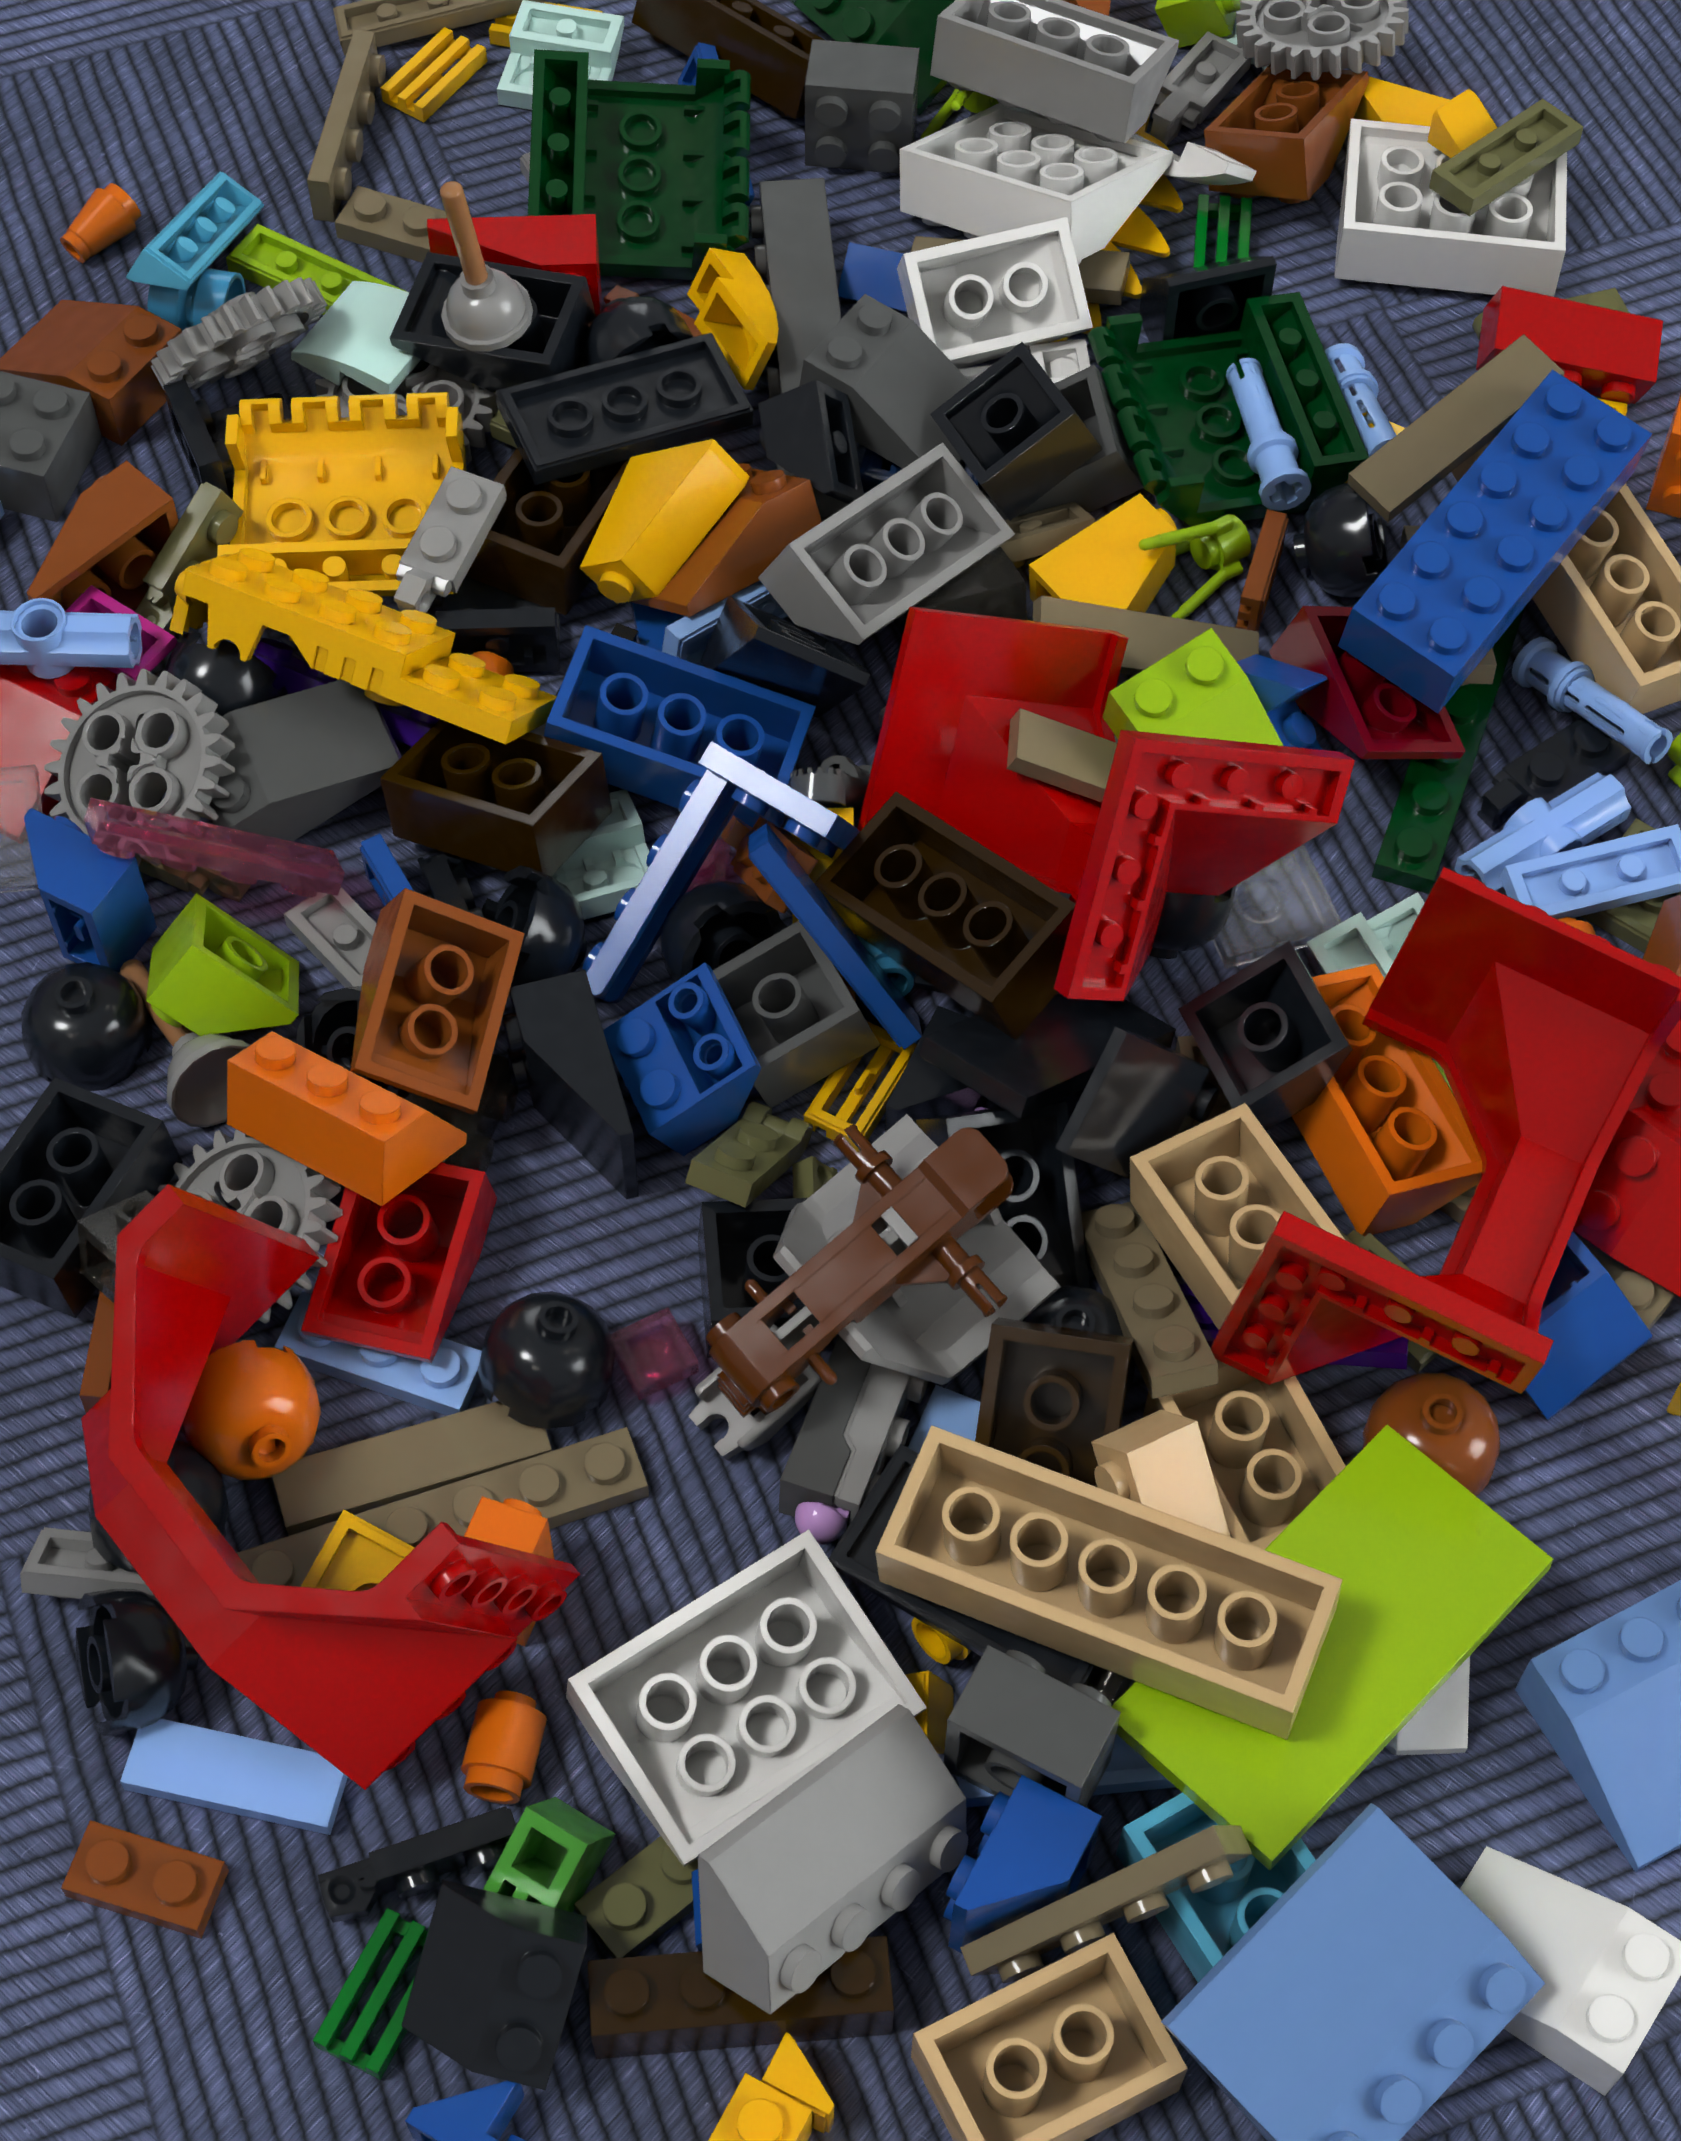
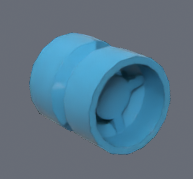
[147,268,246,330]

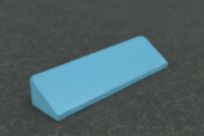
[126,171,264,291]

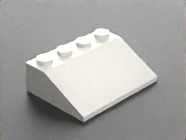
[899,103,1173,264]
[1334,118,1567,297]
[566,1529,927,1867]

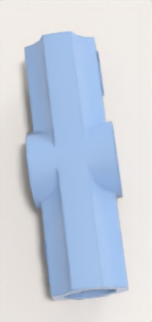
[0,598,143,679]
[1454,772,1632,895]

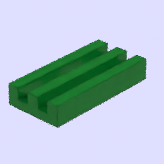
[1192,194,1252,268]
[313,1908,428,2080]

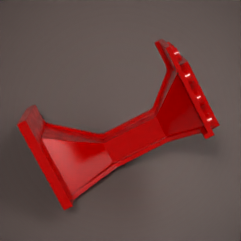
[857,607,1355,1001]
[1210,867,1681,1394]
[81,1184,580,1790]

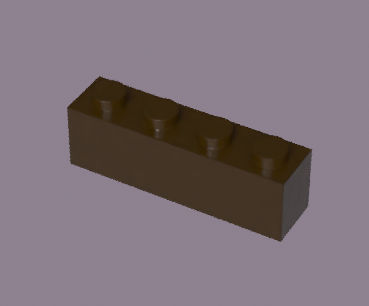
[632,0,824,119]
[588,1936,894,2059]

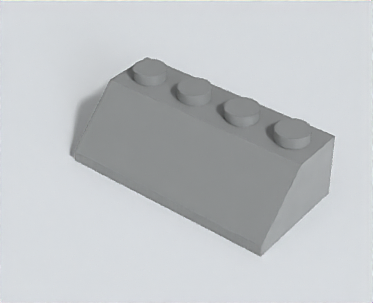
[930,0,1179,144]
[758,442,1015,645]
[698,1704,968,2015]

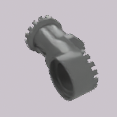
[790,755,872,819]

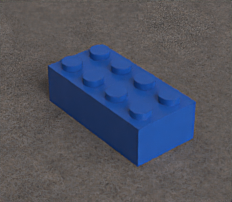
[544,625,816,827]

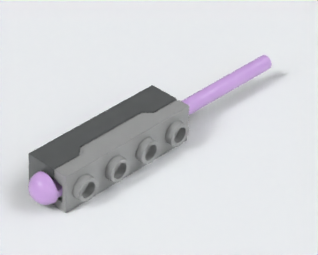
[779,1107,987,1544]

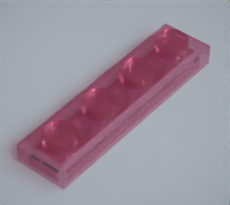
[84,798,345,897]

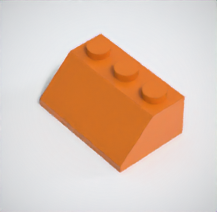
[227,1031,467,1206]

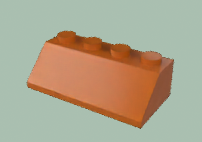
[1292,963,1483,1237]

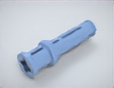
[1325,343,1396,457]
[1226,358,1312,511]
[1512,637,1673,764]

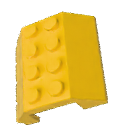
[217,392,467,597]

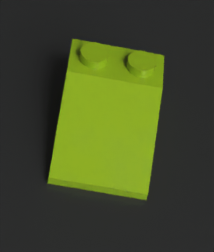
[1102,628,1284,746]

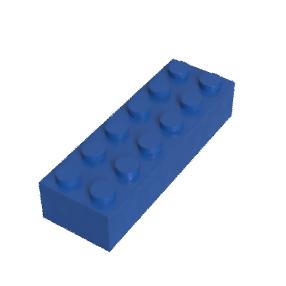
[1338,369,1652,713]

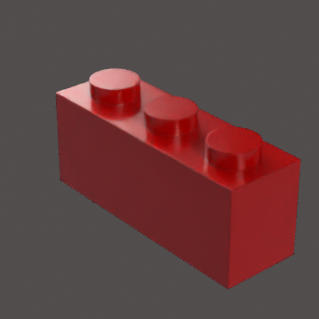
[1476,286,1663,404]

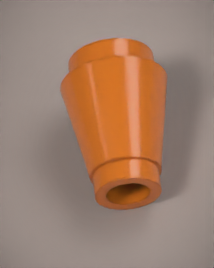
[60,183,141,263]

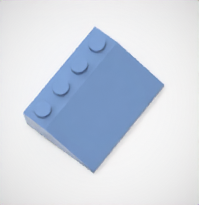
[1515,1580,1681,1872]
[1161,1803,1546,2141]

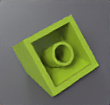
[146,893,299,1036]

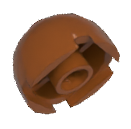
[1362,1373,1500,1496]

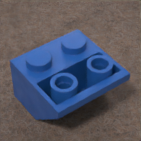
[24,808,157,973]
[603,962,761,1156]
[1523,1231,1653,1421]
[943,1775,1102,1953]

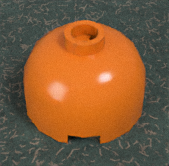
[181,1340,321,1480]

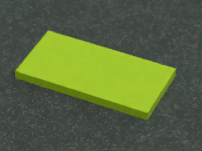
[1111,1424,1553,1870]

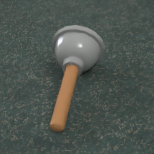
[440,181,533,352]
[120,959,250,1127]

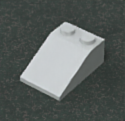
[897,217,1093,369]
[1460,1846,1681,2096]

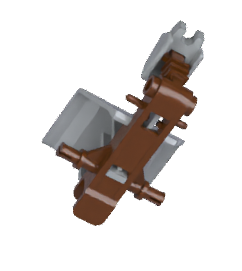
[688,1114,1060,1460]

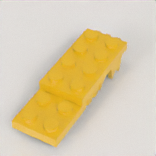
[169,548,557,745]

